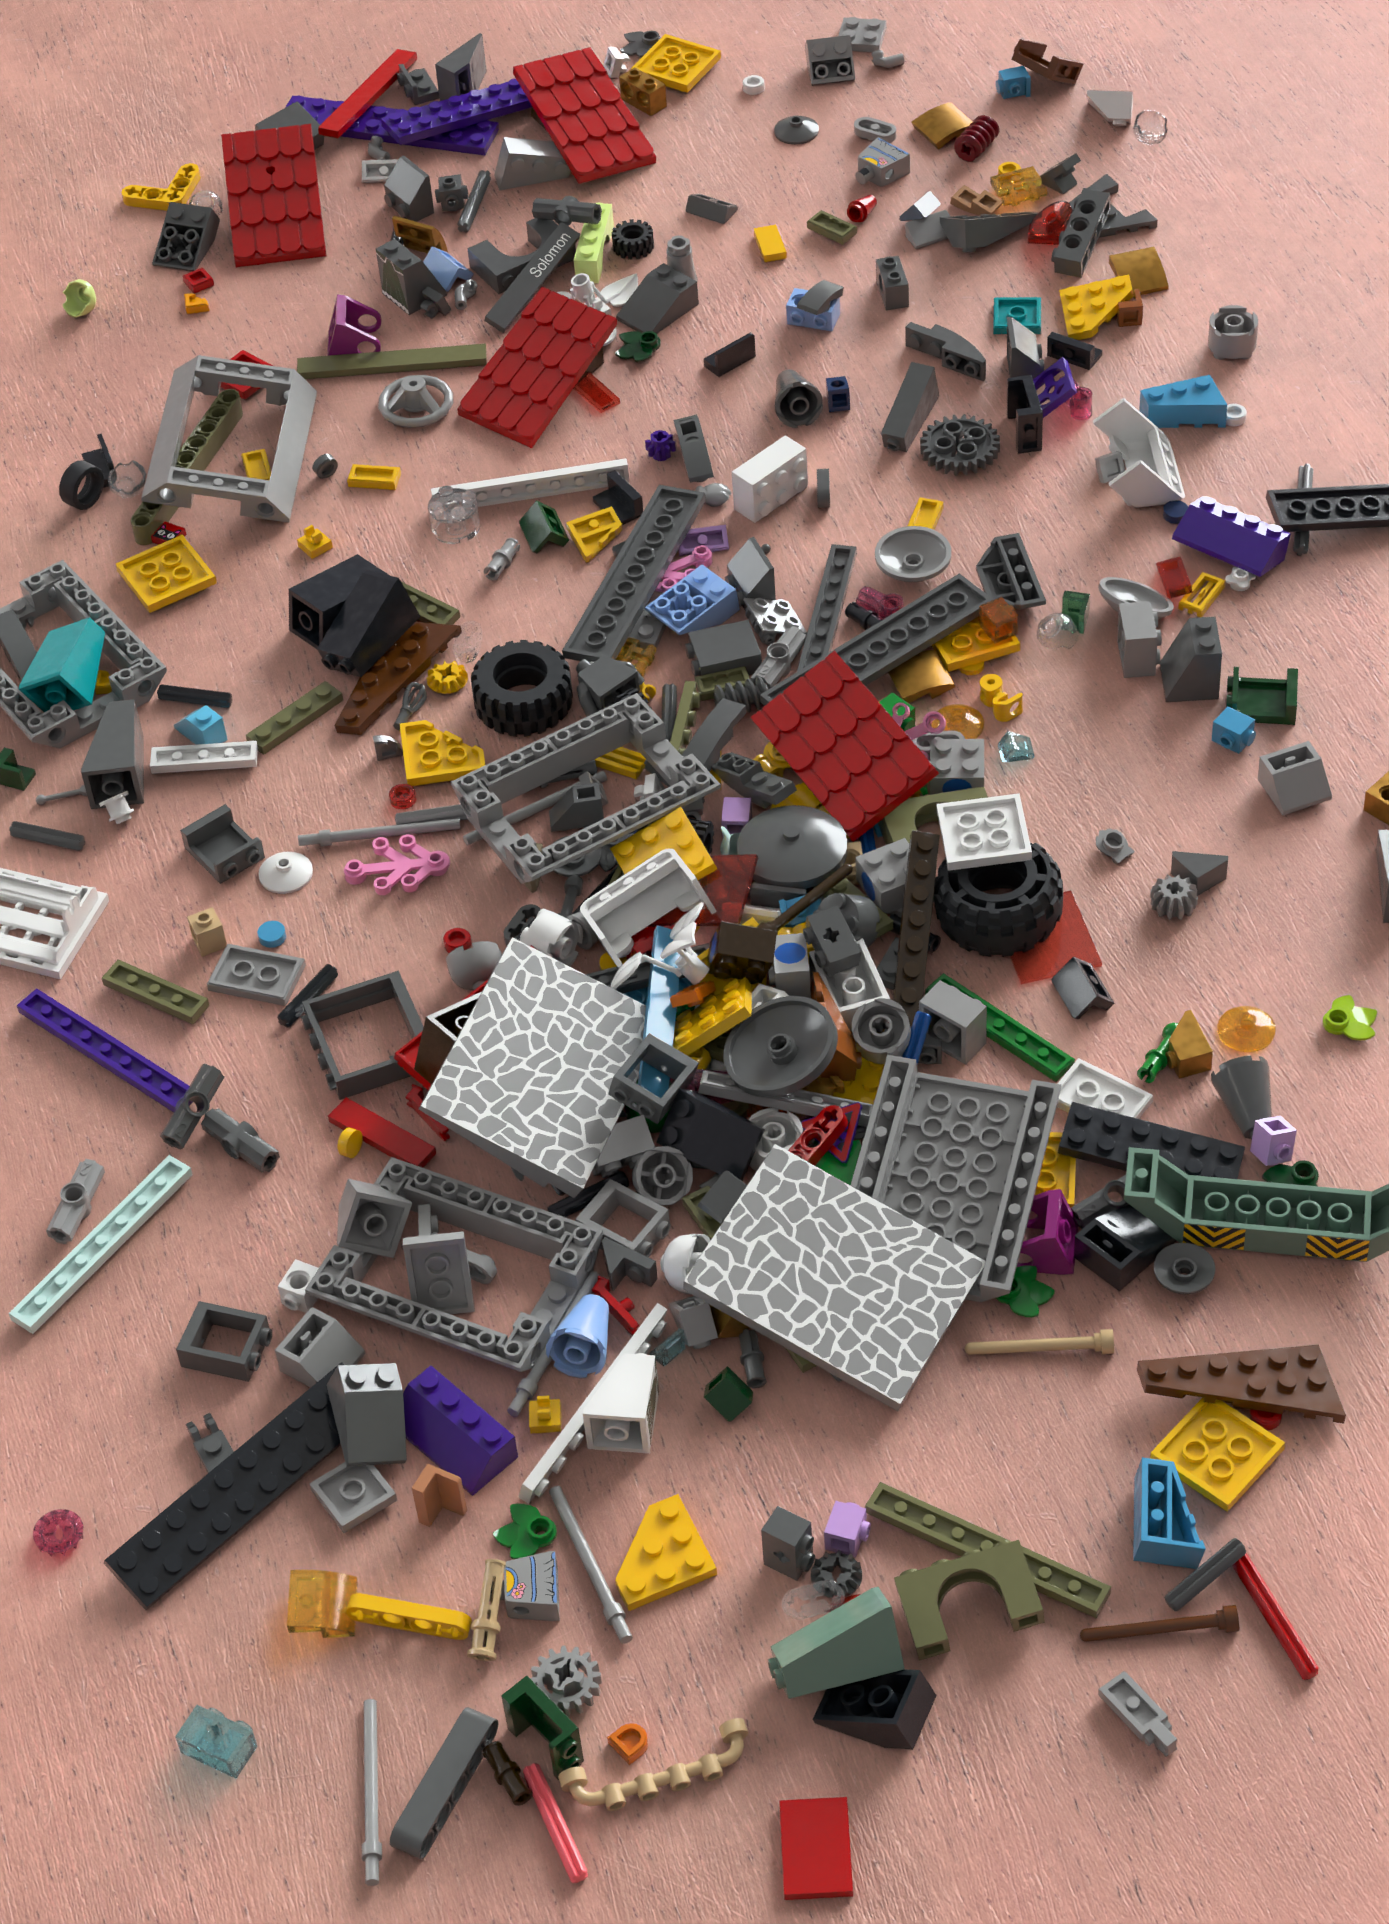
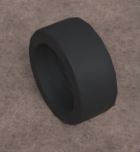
[59,460,104,510]

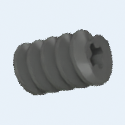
[714,677,768,713]

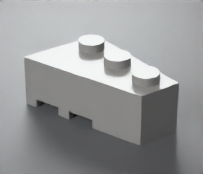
[494,137,571,191]

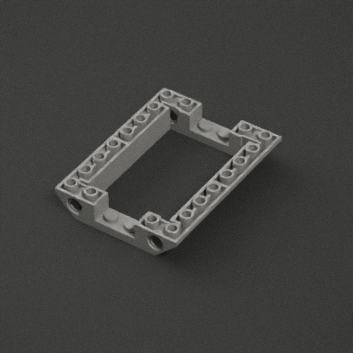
[141,355,317,523]
[0,560,167,748]
[451,693,721,884]
[305,1157,603,1372]

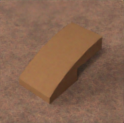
[950,185,1004,215]

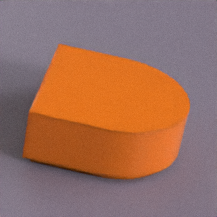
[607,1723,648,1765]

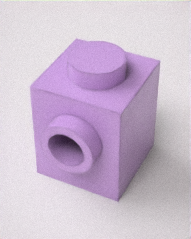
[1250,1116,1297,1166]
[824,1501,871,1558]

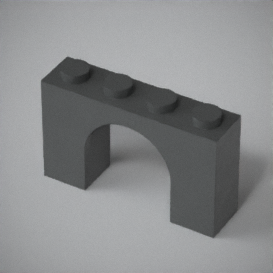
[467,218,576,294]

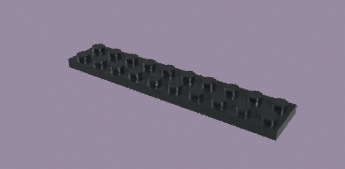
[104,1362,344,1610]

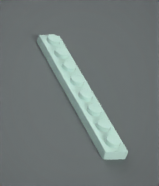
[9,1155,193,1334]

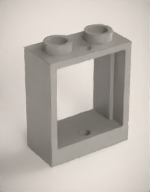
[575,1179,671,1257]

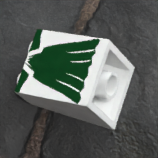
[583,1353,659,1454]

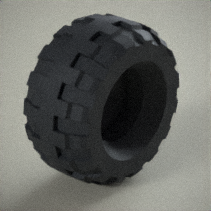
[934,843,1063,957]

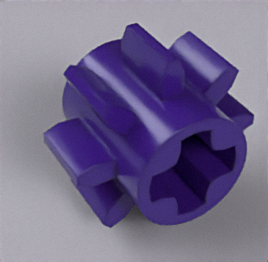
[645,430,676,461]

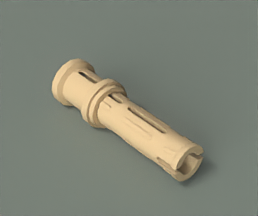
[467,1559,506,1661]

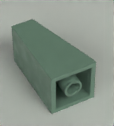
[768,1587,905,1699]

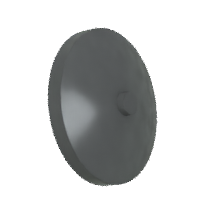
[737,805,848,889]
[723,996,838,1097]

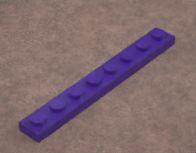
[17,988,193,1112]

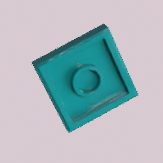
[993,297,1041,334]

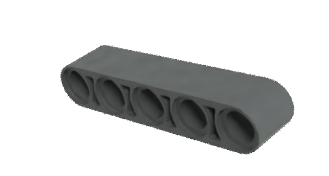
[390,1707,499,1859]

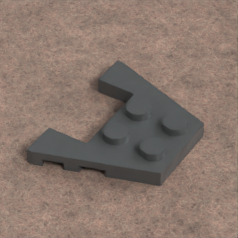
[1061,174,1158,238]

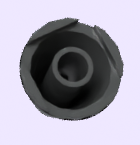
[775,369,823,428]
[1211,1056,1272,1140]

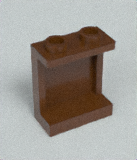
[1011,39,1084,85]

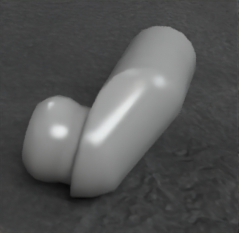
[872,50,905,68]
[368,136,390,160]
[455,279,478,310]

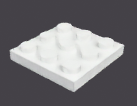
[937,794,1032,871]

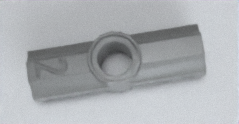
[751,626,806,690]
[46,1159,105,1244]

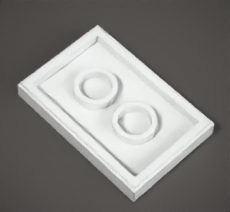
[1057,1058,1153,1119]

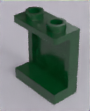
[1226,667,1298,725]
[501,1676,584,1780]

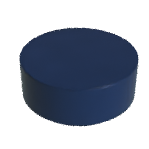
[1163,500,1188,524]

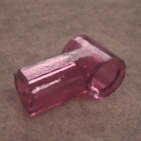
[1054,376,1093,420]
[856,586,904,620]

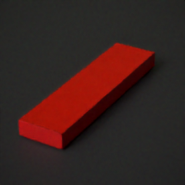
[328,1097,436,1168]

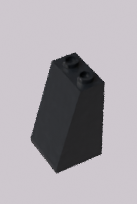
[289,554,390,649]
[317,570,421,677]

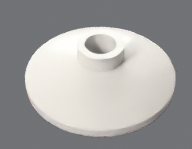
[259,852,313,894]

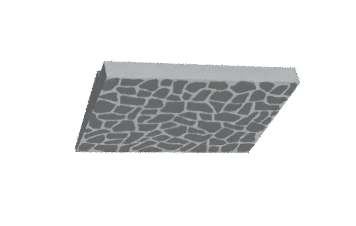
[419,937,646,1198]
[683,1144,985,1411]

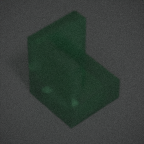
[1058,590,1090,634]

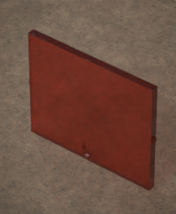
[648,854,758,927]
[1009,890,1102,984]

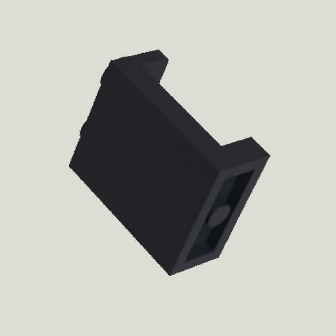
[1007,375,1043,454]

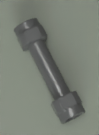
[558,875,583,918]

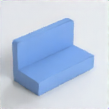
[423,246,474,292]

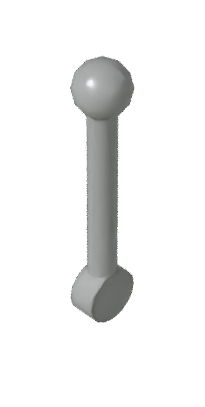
[36,785,87,805]

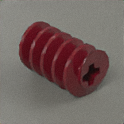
[954,115,1000,162]

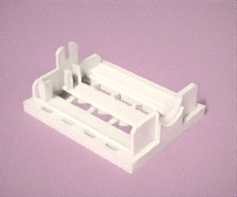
[0,868,109,980]

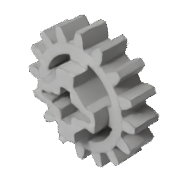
[530,1646,602,1717]

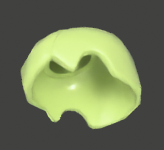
[62,279,96,318]

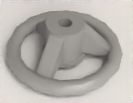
[378,375,453,428]

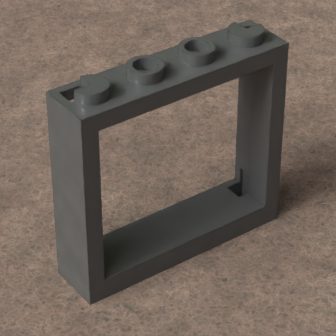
[300,970,424,1100]

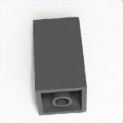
[81,699,144,809]

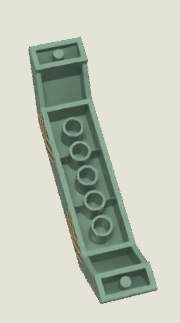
[1124,1147,1389,1262]

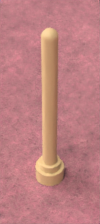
[965,1329,1114,1355]

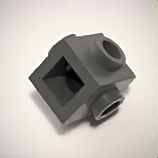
[435,174,469,211]

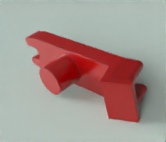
[405,1084,450,1141]
[591,1275,640,1336]

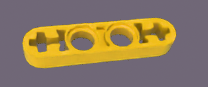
[346,1593,472,1640]

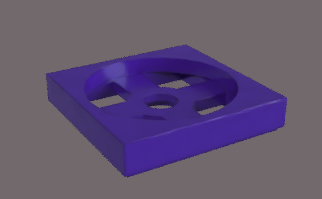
[1033,357,1077,418]

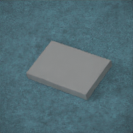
[207,944,306,1006]

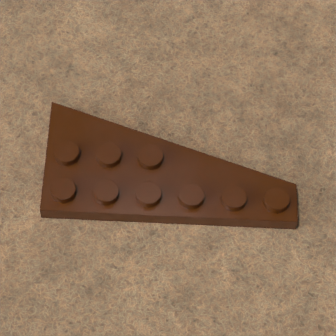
[335,622,462,735]
[1137,1344,1346,1424]

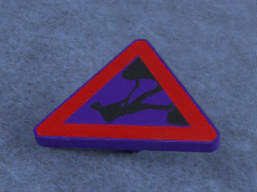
[801,1102,863,1164]

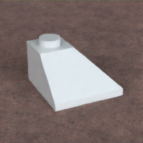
[1087,90,1133,126]

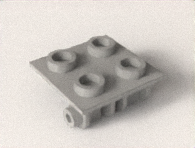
[743,598,807,645]

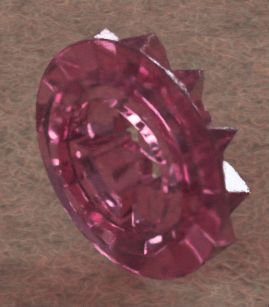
[33,1509,84,1557]

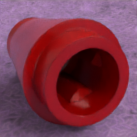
[847,195,877,222]

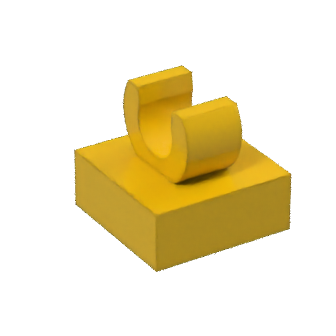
[297,525,333,559]
[529,1396,561,1434]

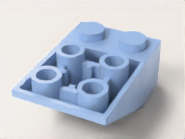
[645,565,740,635]

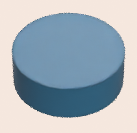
[257,921,286,948]

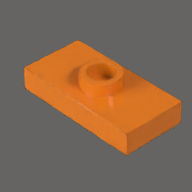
[670,980,716,1008]

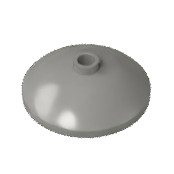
[875,526,951,582]
[1098,577,1174,619]

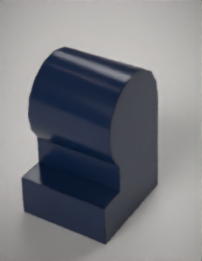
[826,376,850,412]

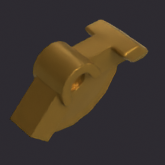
[800,1076,845,1096]

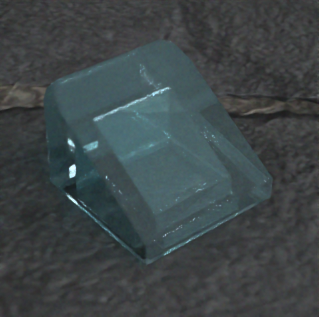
[998,731,1035,762]
[649,1328,685,1366]

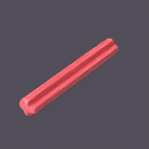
[523,1763,588,1883]

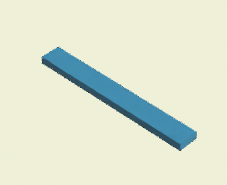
[636,925,681,1105]

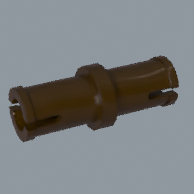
[483,1741,532,1806]

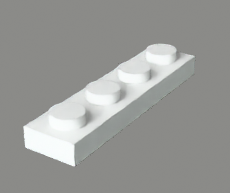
[150,741,258,774]

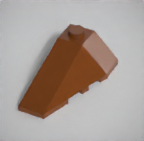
[810,972,862,1081]

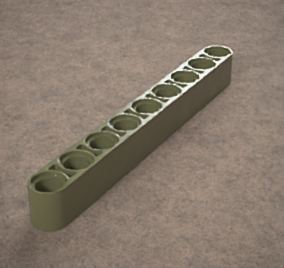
[131,389,243,545]

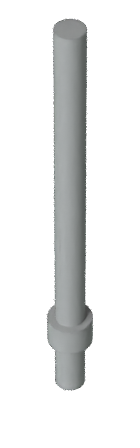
[463,771,607,846]
[298,818,460,846]
[507,1271,599,1417]
[549,1486,633,1644]
[362,1699,382,1886]

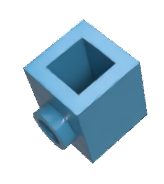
[1212,706,1256,754]

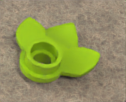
[1322,995,1377,1040]

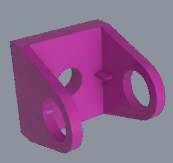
[327,294,382,356]
[1016,1189,1079,1275]

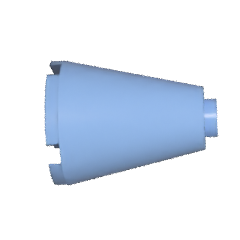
[546,1294,609,1378]

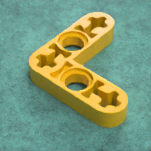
[121,163,201,211]

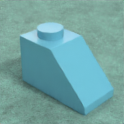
[174,705,228,745]

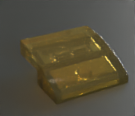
[287,1570,358,1638]

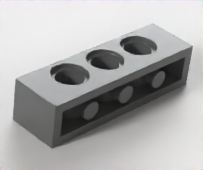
[1051,188,1111,278]

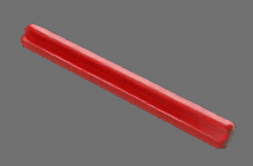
[1232,1553,1319,1680]

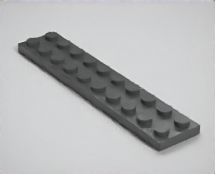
[562,485,706,662]
[760,573,994,706]

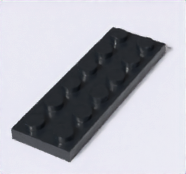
[1265,484,1389,532]
[1058,1102,1245,1179]

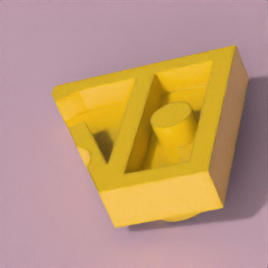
[566,506,622,563]

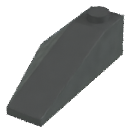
[940,212,1043,252]

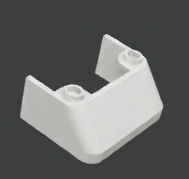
[1093,398,1185,508]
[580,849,717,968]

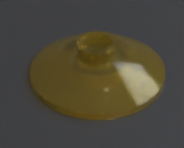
[931,704,984,739]
[1217,1006,1276,1052]

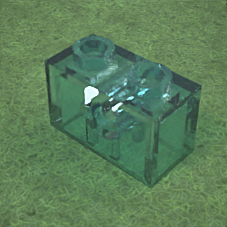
[175,1705,258,1779]

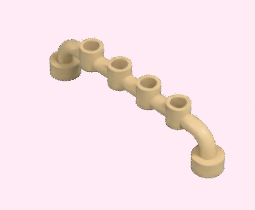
[558,1718,748,1811]

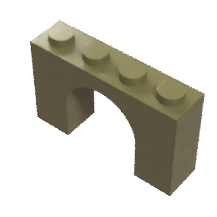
[878,786,988,845]
[894,1540,1045,1661]

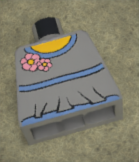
[855,138,910,187]
[489,1551,560,1621]

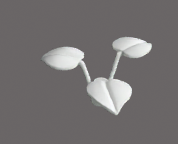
[531,273,638,346]
[610,902,709,989]

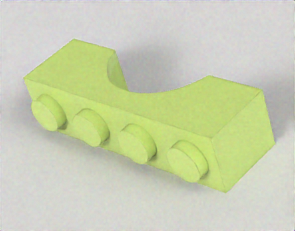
[574,202,614,283]

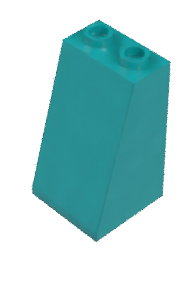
[18,617,105,712]

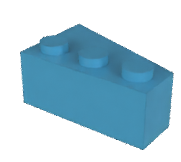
[1139,375,1227,428]
[1133,1457,1206,1569]

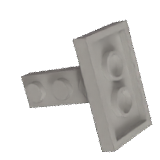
[403,1204,475,1314]

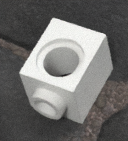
[278,1259,319,1313]

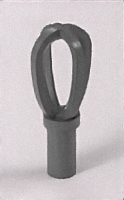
[393,682,427,731]

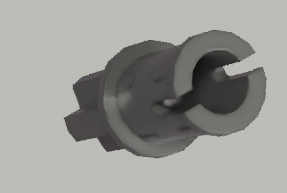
[739,1329,767,1388]

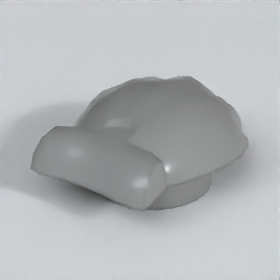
[695,483,731,507]
[1096,829,1135,864]

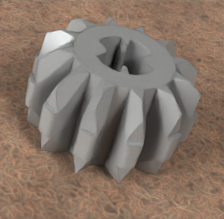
[1150,874,1198,921]

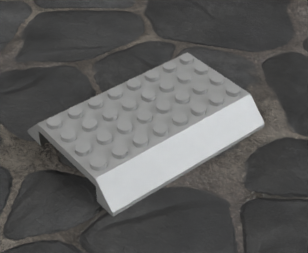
[851,1055,1061,1302]

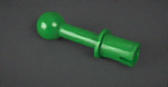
[1137,1022,1178,1083]

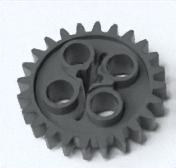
[920,414,1000,476]

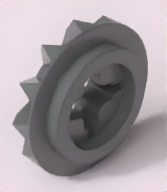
[811,1550,862,1598]

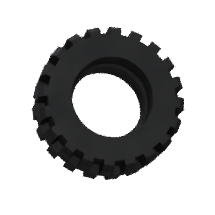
[471,640,573,737]

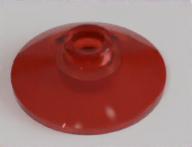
[1030,201,1072,237]

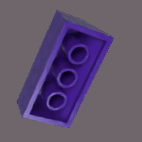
[1172,496,1291,577]
[403,1365,518,1496]

